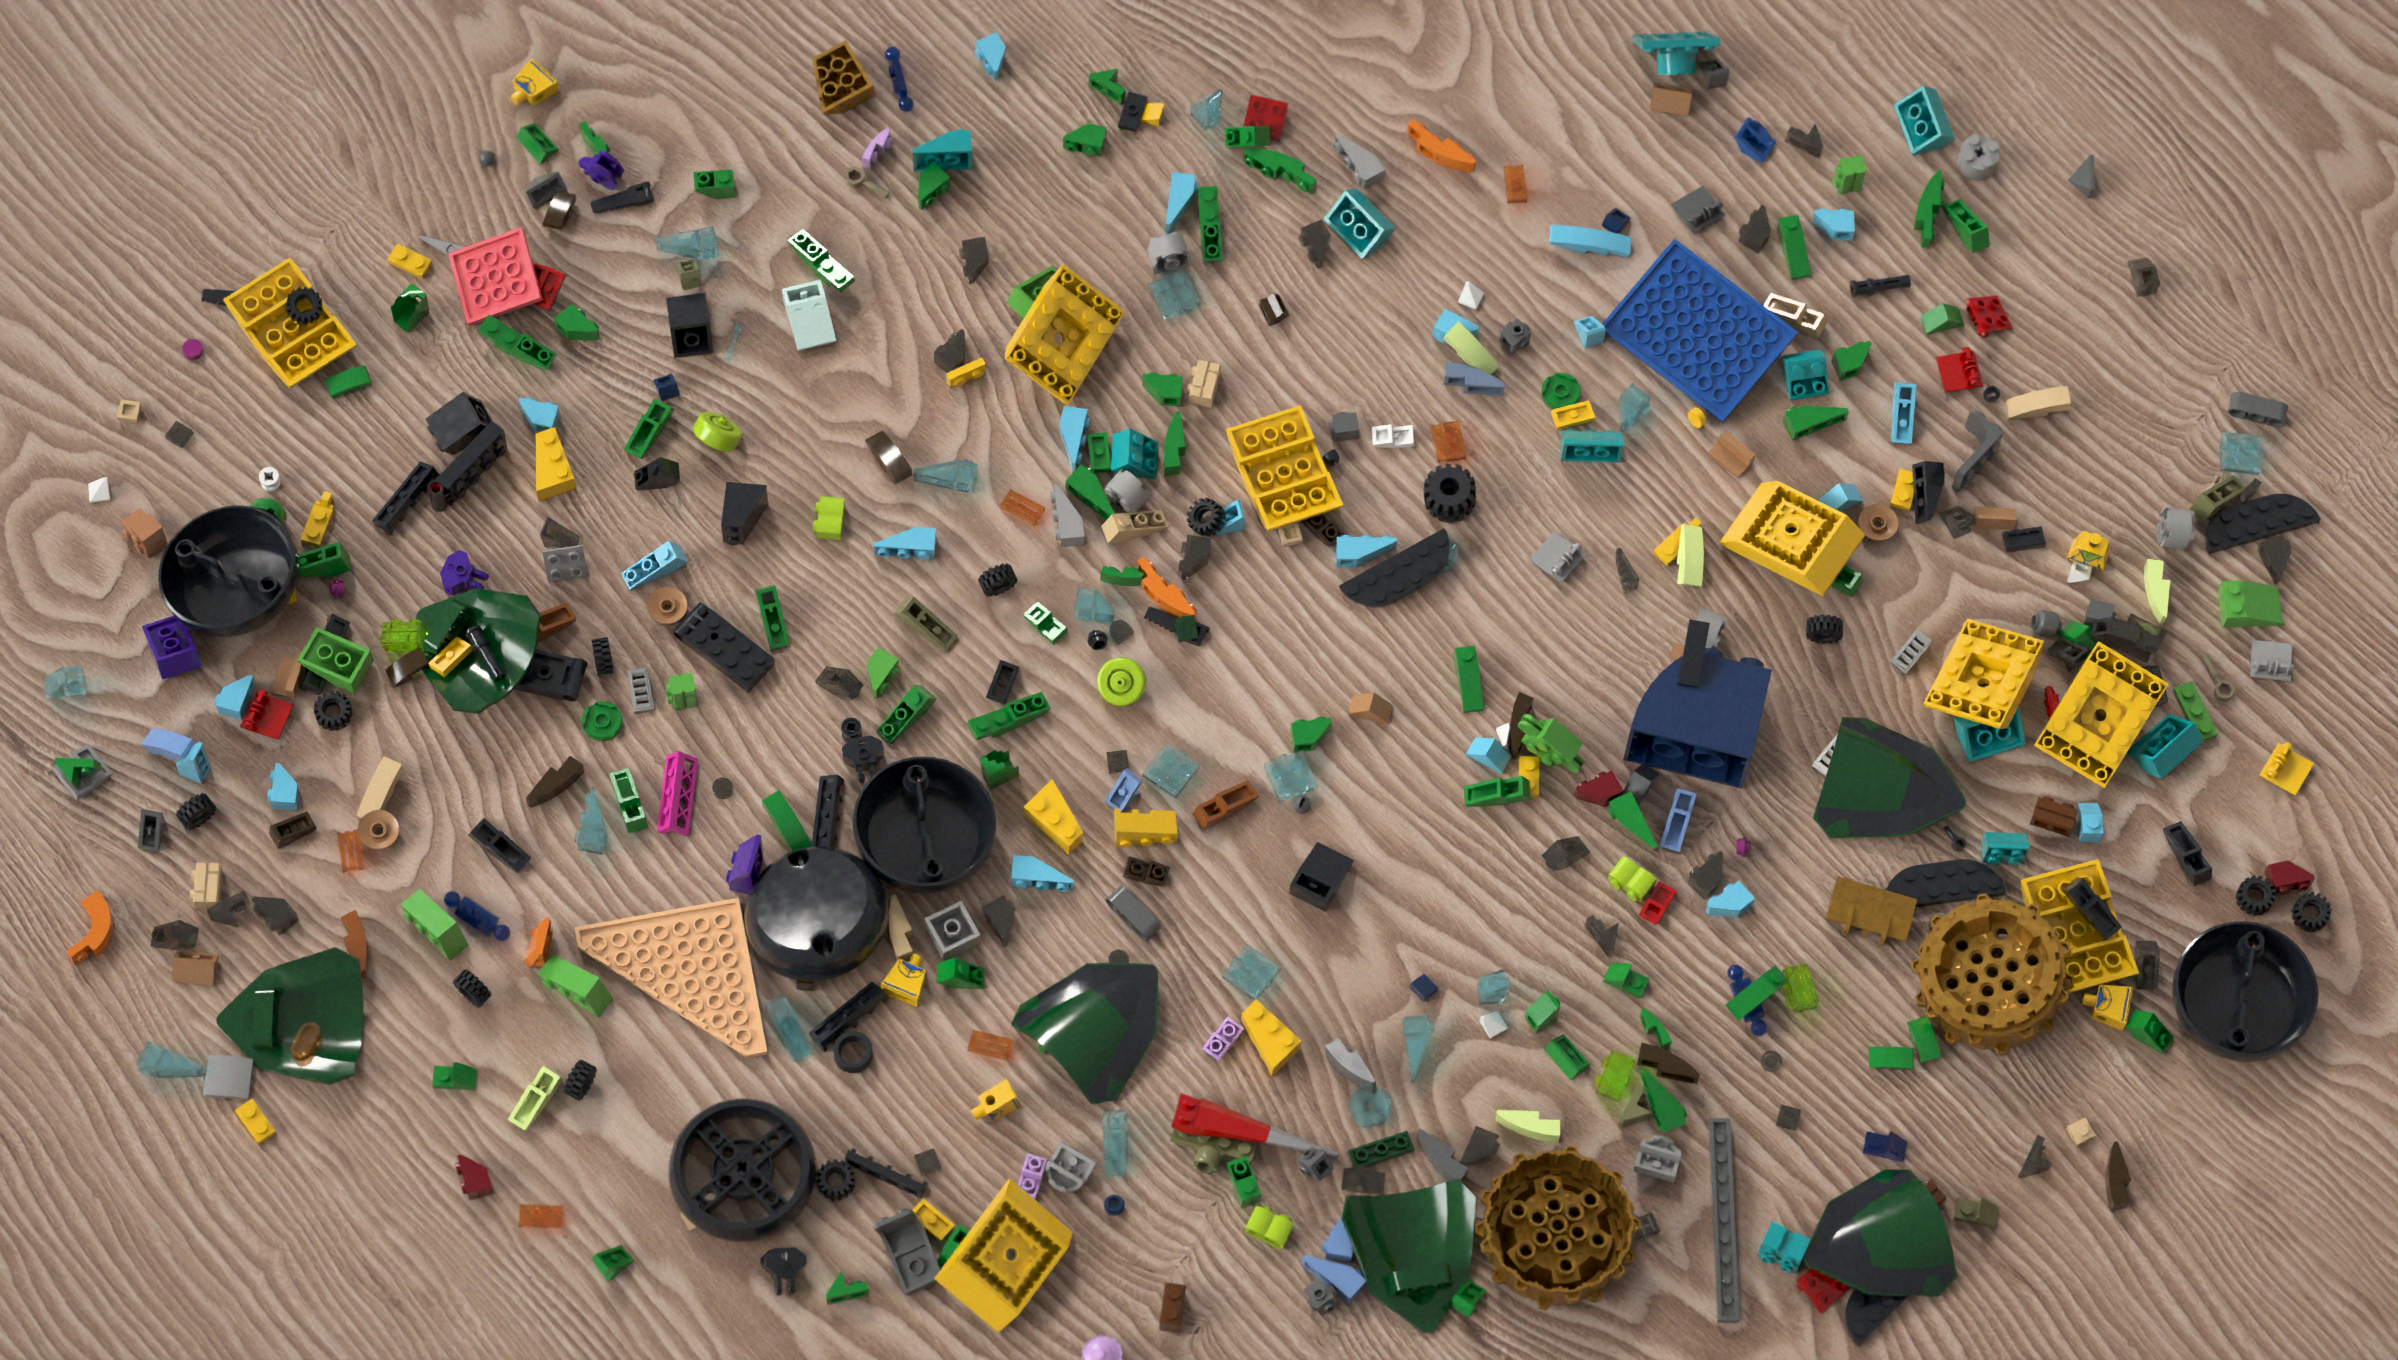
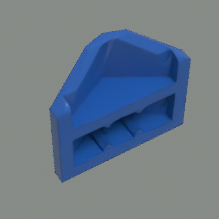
[1734,117,1776,163]

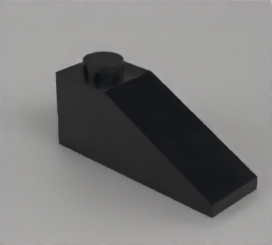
[1912,461,1945,524]

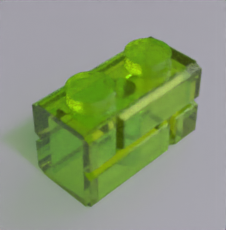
[380,619,428,651]
[1782,964,1819,1013]
[1594,1051,1635,1102]

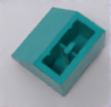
[1782,349,1829,400]
[1111,428,1158,479]
[1982,832,2030,866]

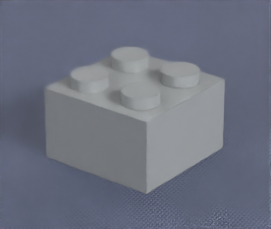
[924,901,981,961]

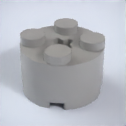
[1957,134,1999,181]
[1147,232,1191,277]
[1104,469,1151,513]
[2156,507,2195,549]
[1695,606,1727,648]

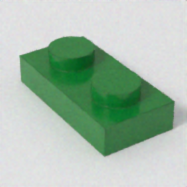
[1087,432,1111,473]

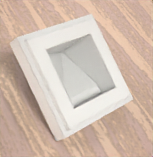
[1458,281,1484,310]
[88,477,110,503]
[2067,561,2092,583]
[1496,723,1510,752]
[1479,1011,1508,1039]

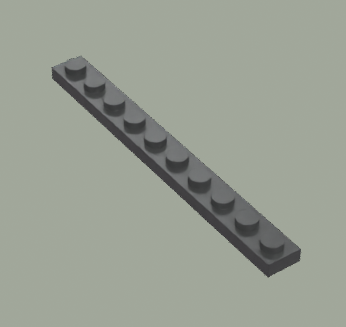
[1708,1118,1739,1323]

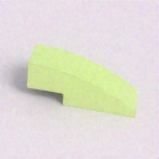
[1443,321,1499,375]
[1677,524,1704,587]
[2144,559,2170,625]
[508,1066,564,1131]
[1496,1110,1560,1143]

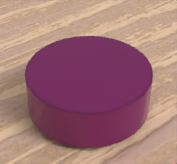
[182,339,203,360]

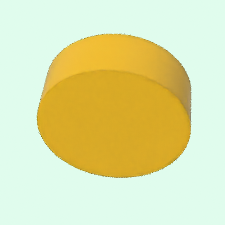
[1688,408,1706,428]

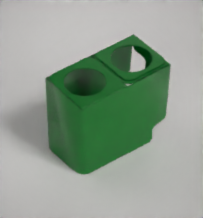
[391,283,429,333]
[980,750,1019,790]

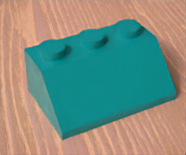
[1894,85,1955,155]
[1324,189,1396,259]
[1560,429,1624,463]
[1954,707,2026,762]
[2127,714,2204,779]

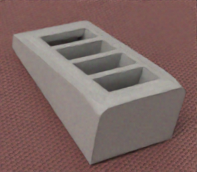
[1890,630,1932,675]
[627,667,654,713]

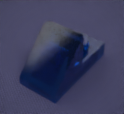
[1862,1131,1908,1162]

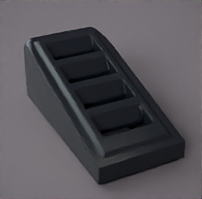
[986,660,1020,705]

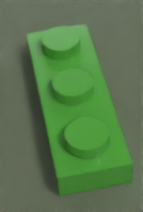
[2173,681,2218,741]

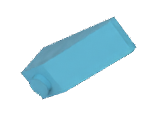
[1166,172,1199,234]
[1891,382,1917,444]
[176,742,211,784]

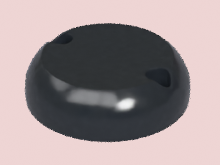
[158,505,300,637]
[852,756,996,893]
[745,846,889,982]
[2172,921,2318,1062]

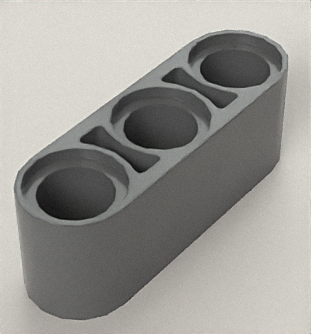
[2228,392,2288,427]
[1105,886,1161,941]

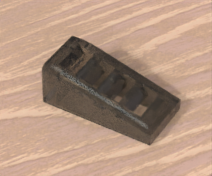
[1615,548,1639,594]

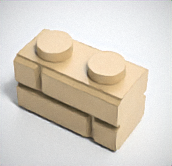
[1186,360,1222,408]
[190,863,223,909]

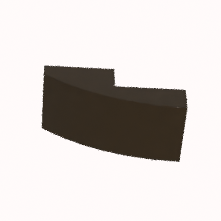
[543,191,576,230]
[1301,514,1345,548]
[385,647,429,688]
[1122,856,1170,887]

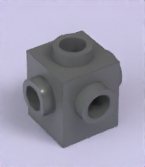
[1499,319,1531,354]
[1297,1146,1334,1182]
[1304,1278,1339,1316]

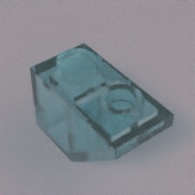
[1618,383,1651,432]
[1074,587,1115,624]
[44,666,86,698]
[1477,970,1510,1005]

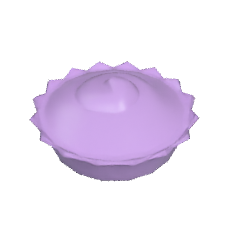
[1081,1335,1123,1360]

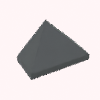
[2068,155,2095,199]
[525,171,567,208]

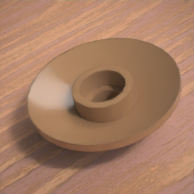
[1858,504,1898,541]
[647,587,688,625]
[357,810,399,850]

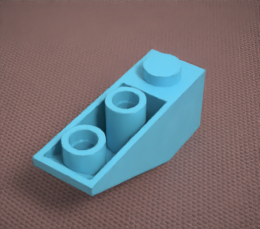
[1060,405,1090,471]
[874,527,936,560]
[1336,535,1397,567]
[621,541,688,590]
[1011,855,1073,892]

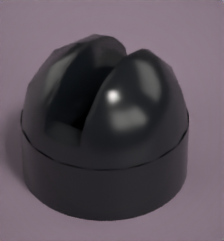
[1983,386,2000,403]
[1322,449,1340,466]

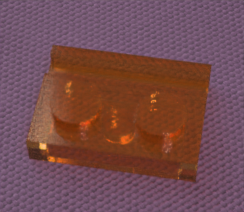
[1430,420,1467,463]

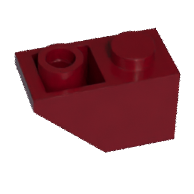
[1574,770,1624,807]
[2265,860,2315,895]
[455,1154,494,1201]

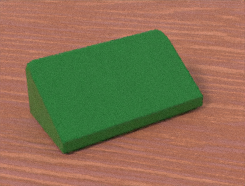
[516,123,559,163]
[1545,1034,1590,1080]

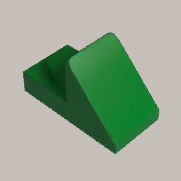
[1089,69,1126,104]
[55,758,101,787]
[1603,963,1650,999]
[432,1062,477,1090]
[591,1245,634,1281]
[826,1271,869,1305]
[1452,1280,1487,1317]

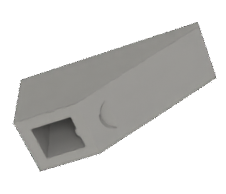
[1333,134,1385,189]
[1050,484,1085,547]

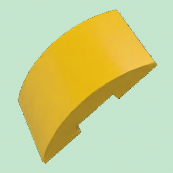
[223,258,357,388]
[1226,405,1343,531]
[2020,859,2139,993]

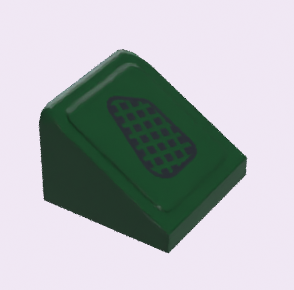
[1174,615,1198,642]

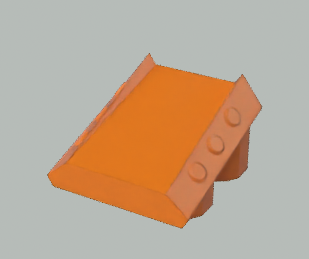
[523,917,553,968]

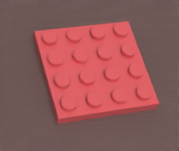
[448,227,543,326]

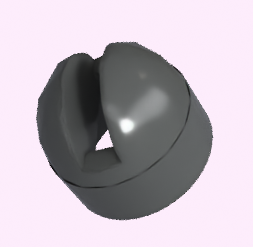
[479,150,495,166]
[1294,796,1311,814]

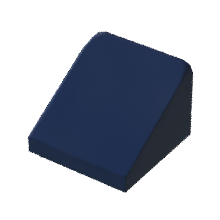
[1602,208,1631,234]
[653,374,680,401]
[1409,974,1439,1002]

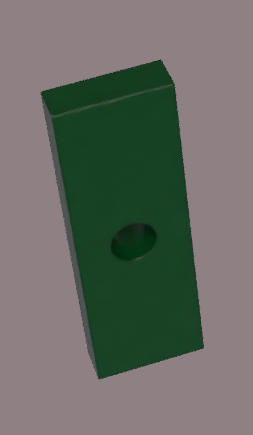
[1348,1131,1415,1171]

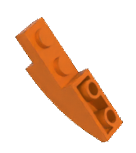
[1407,119,1477,173]
[1137,556,1197,622]

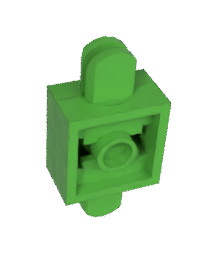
[1517,714,1585,773]

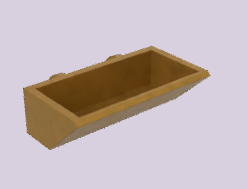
[1825,876,1917,947]

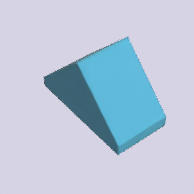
[1574,316,1605,348]
[1818,483,1863,512]
[1209,499,1245,535]
[1466,737,1511,774]

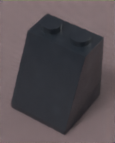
[666,293,714,358]
[426,392,492,455]
[721,482,768,545]

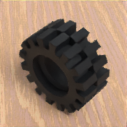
[286,286,323,325]
[1186,498,1226,537]
[978,563,1018,597]
[1806,614,1843,644]
[592,637,614,676]
[314,691,352,731]
[176,793,217,830]
[2236,876,2276,916]
[2292,892,2332,932]
[453,969,492,1008]
[563,1060,597,1101]
[817,1159,855,1201]

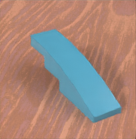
[1549,225,1631,258]

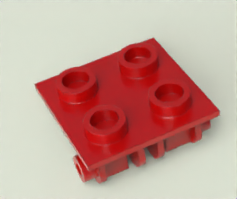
[1243,94,1288,141]
[1966,295,2013,338]
[1936,347,1984,393]
[240,689,294,740]
[1796,1268,1851,1314]

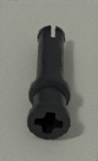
[1850,274,1911,298]
[465,625,507,682]

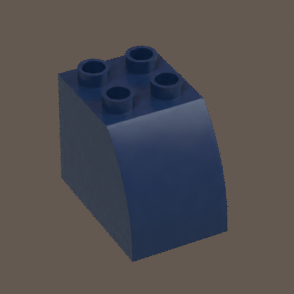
[1623,648,1772,789]

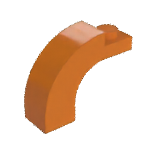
[66,890,113,965]

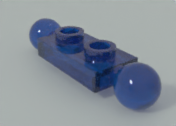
[885,46,914,112]
[444,891,510,941]
[1727,964,1767,1036]

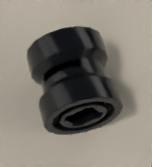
[841,718,862,743]

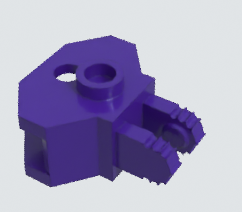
[578,150,625,190]
[440,550,489,595]

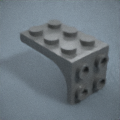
[1952,409,2004,492]
[873,1208,941,1295]

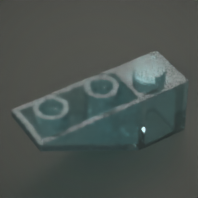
[1191,89,1222,131]
[575,786,607,855]
[763,995,813,1062]

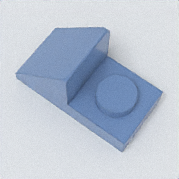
[1105,768,1143,813]

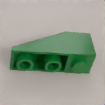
[876,684,937,744]

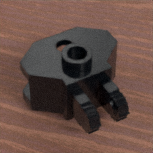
[842,735,884,783]
[760,1247,807,1296]

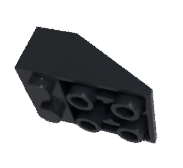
[1289,842,1354,912]

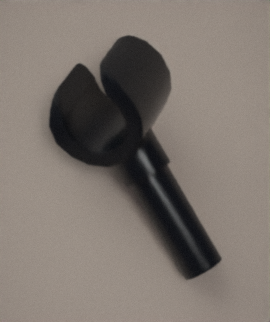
[1944,825,1966,851]

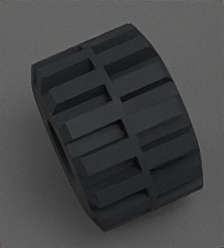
[1424,463,1476,523]

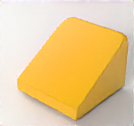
[1140,103,1164,126]

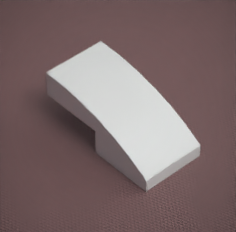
[1372,424,1415,448]

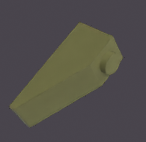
[2190,475,2247,523]
[893,596,958,651]

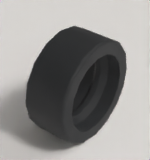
[833,1031,873,1073]

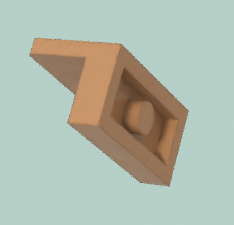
[1650,83,1692,116]
[1708,430,1756,478]
[1974,507,2018,530]
[272,653,306,699]
[172,950,219,986]

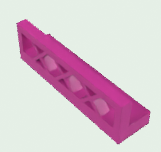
[657,751,698,836]

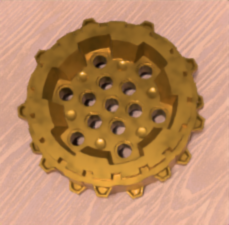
[1911,894,2074,1056]
[1475,1145,1641,1311]

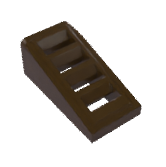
[269,812,317,849]

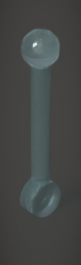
[724,324,742,360]

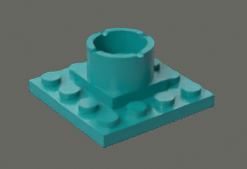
[1632,31,1720,75]

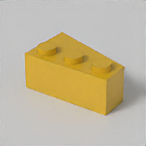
[536,427,576,501]
[1024,779,1083,855]
[1114,809,1178,848]
[1241,1000,1301,1077]

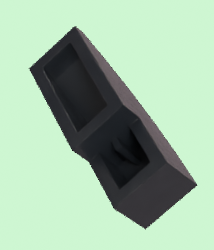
[1678,619,1710,688]
[468,818,531,873]
[2163,821,2212,886]
[2062,877,2122,940]

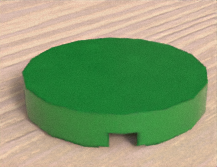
[1541,373,1581,409]
[582,701,623,741]

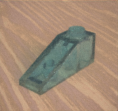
[655,226,719,260]
[913,460,978,494]
[1402,1014,1434,1083]
[136,1041,206,1078]
[1102,1109,1128,1176]

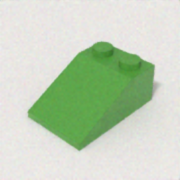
[1007,266,1057,319]
[2218,580,2283,628]
[297,627,374,694]

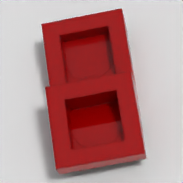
[1638,881,1677,926]

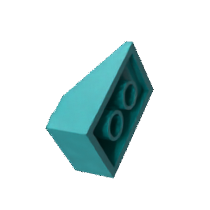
[912,129,972,172]

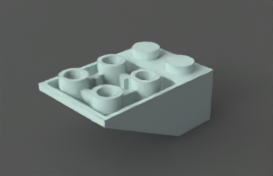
[782,280,836,351]

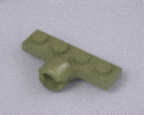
[1170,1129,1257,1174]

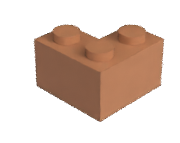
[121,508,168,558]

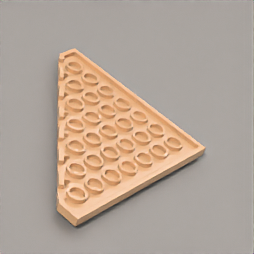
[575,898,767,1058]

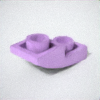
[862,128,893,169]
[1202,1016,1245,1061]
[1018,1153,1048,1200]

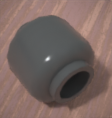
[2030,610,2062,638]

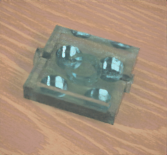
[1148,269,1200,319]
[2219,432,2264,475]
[1142,743,1199,799]
[1264,750,1317,802]
[1222,944,1280,1001]

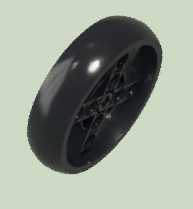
[668,1098,817,1242]

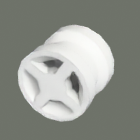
[259,467,281,492]

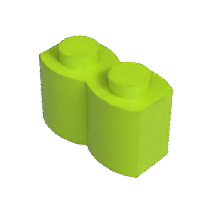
[813,496,845,540]
[1608,856,1657,902]
[1245,1205,1294,1250]

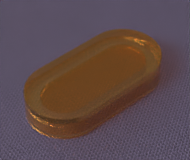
[290,1022,321,1061]

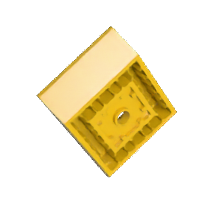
[1005,264,1125,406]
[1719,481,1865,596]
[1923,619,2044,729]
[2034,641,2169,788]
[934,1179,1073,1332]

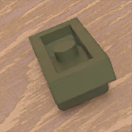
[676,259,702,290]
[1618,1083,1651,1127]
[1953,1197,1999,1228]

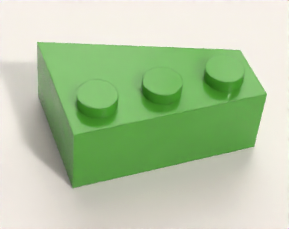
[401,889,469,961]
[538,954,613,1018]

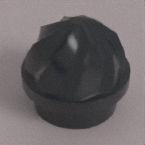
[1087,629,1108,650]

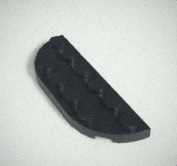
[2205,494,2321,554]
[1339,528,1450,607]
[1886,859,2006,907]
[1845,1289,1909,1346]

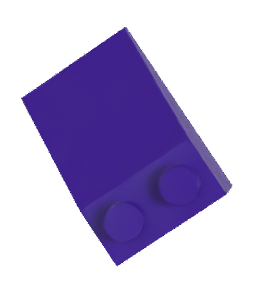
[142,616,201,680]
[726,834,764,894]

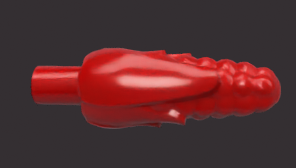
[2044,686,2060,719]

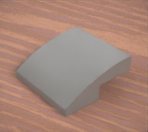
[53,744,112,800]
[203,1055,253,1101]

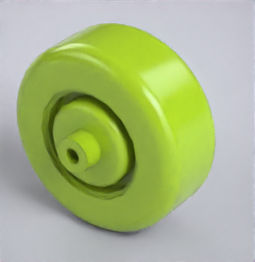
[693,412,742,452]
[1097,657,1147,706]

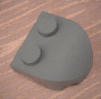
[1633,1135,1681,1183]
[1046,1141,1098,1192]

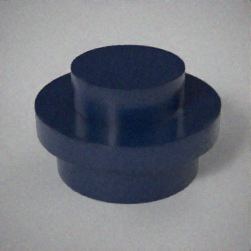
[1104,1195,1125,1216]

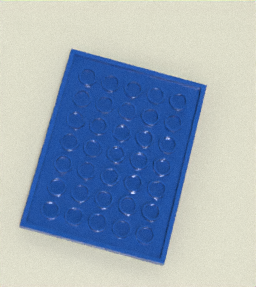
[1602,238,1798,423]

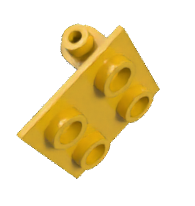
[2259,742,2314,795]

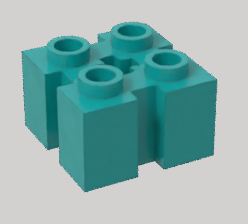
[1757,1221,1811,1274]

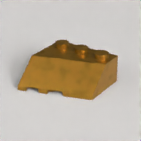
[812,40,876,115]

